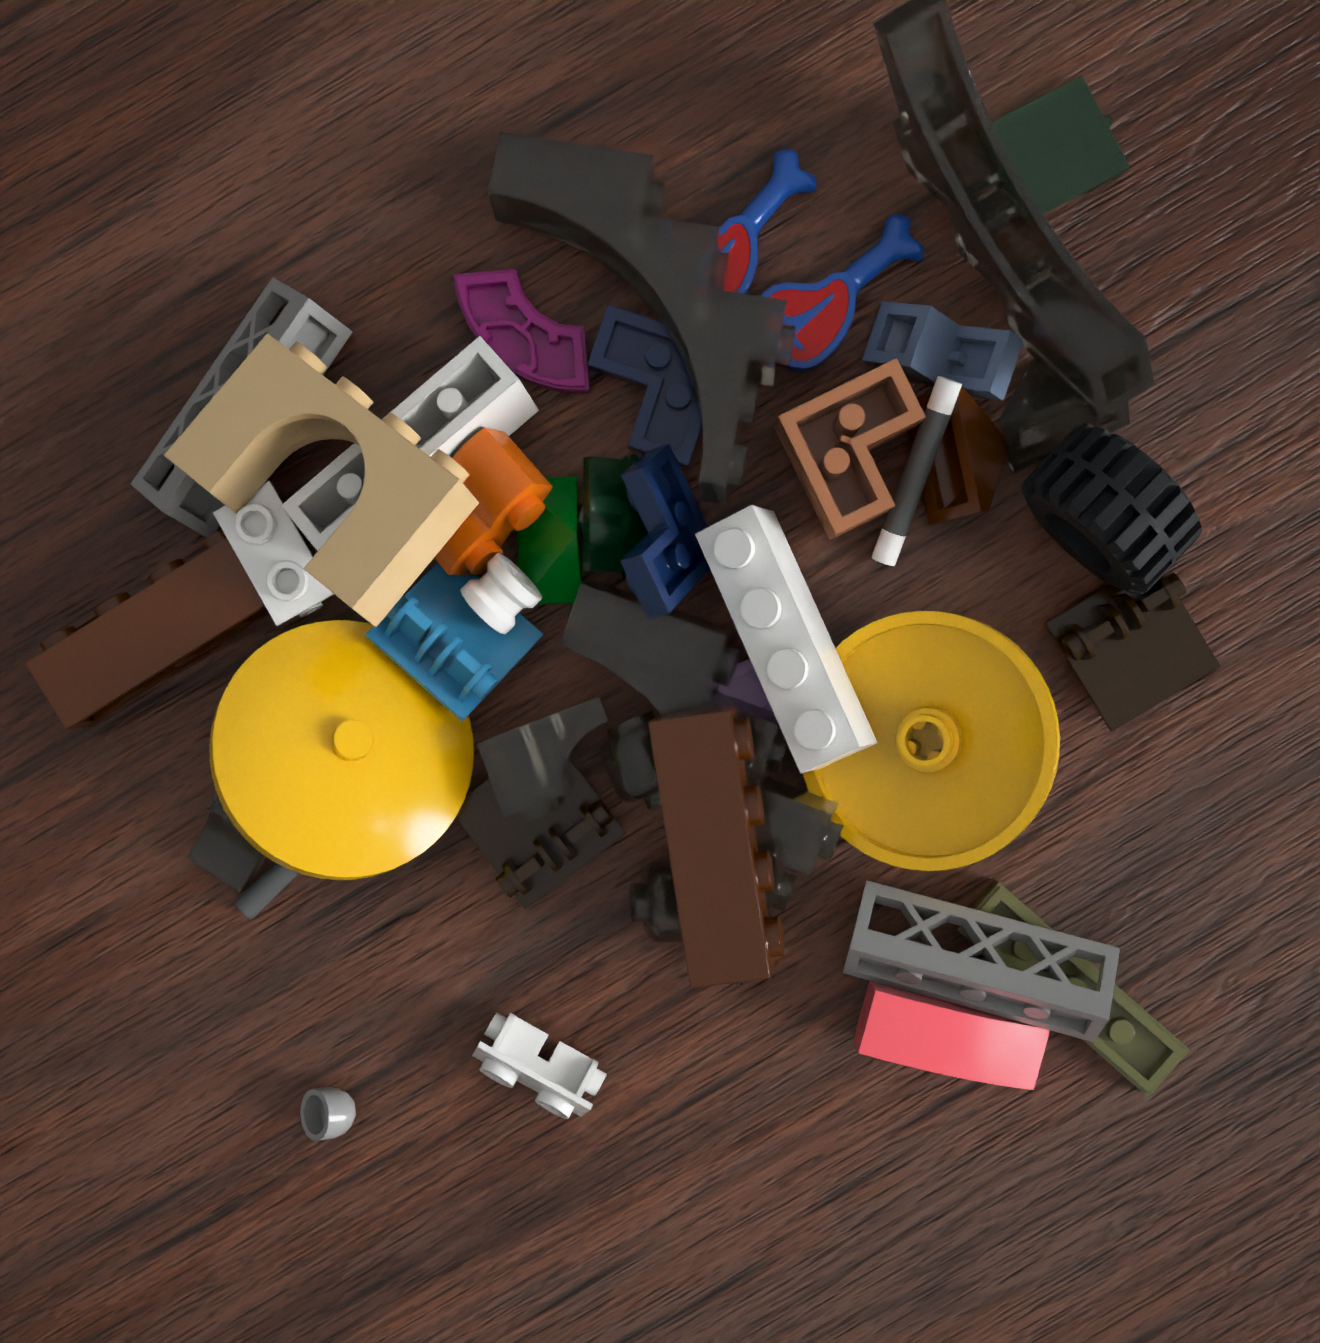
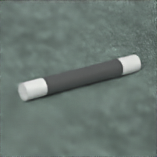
[871,376,962,566]

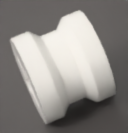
[460,553,542,635]

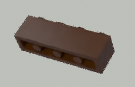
[25,529,269,729]
[648,704,784,988]

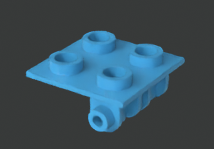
[365,563,544,722]

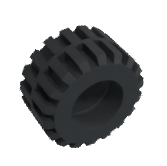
[1021,423,1202,595]

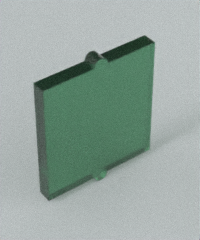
[982,76,1130,222]
[583,454,648,579]

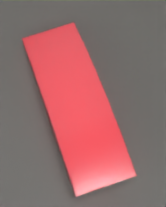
[853,981,1050,1090]

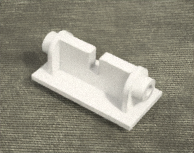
[213,481,334,626]
[472,1012,606,1119]

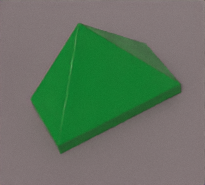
[517,476,584,605]

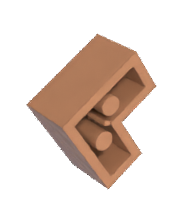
[774,358,926,540]

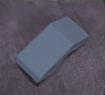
[862,301,1024,401]

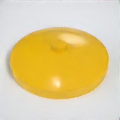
[803,611,1060,871]
[209,620,474,880]

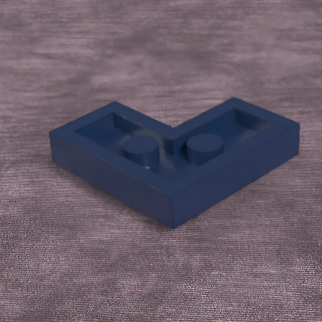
[587,304,729,469]
[620,444,710,619]

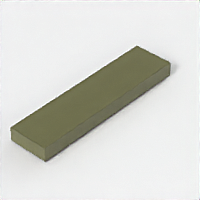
[954,880,1190,1098]

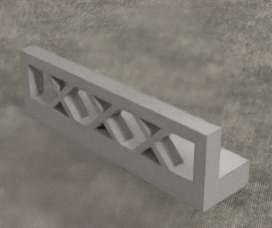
[131,277,353,538]
[843,880,1120,1042]

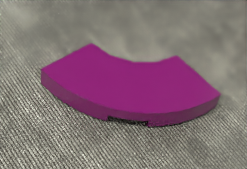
[453,269,590,394]

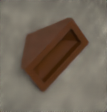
[910,385,1011,525]

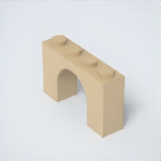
[164,333,479,627]

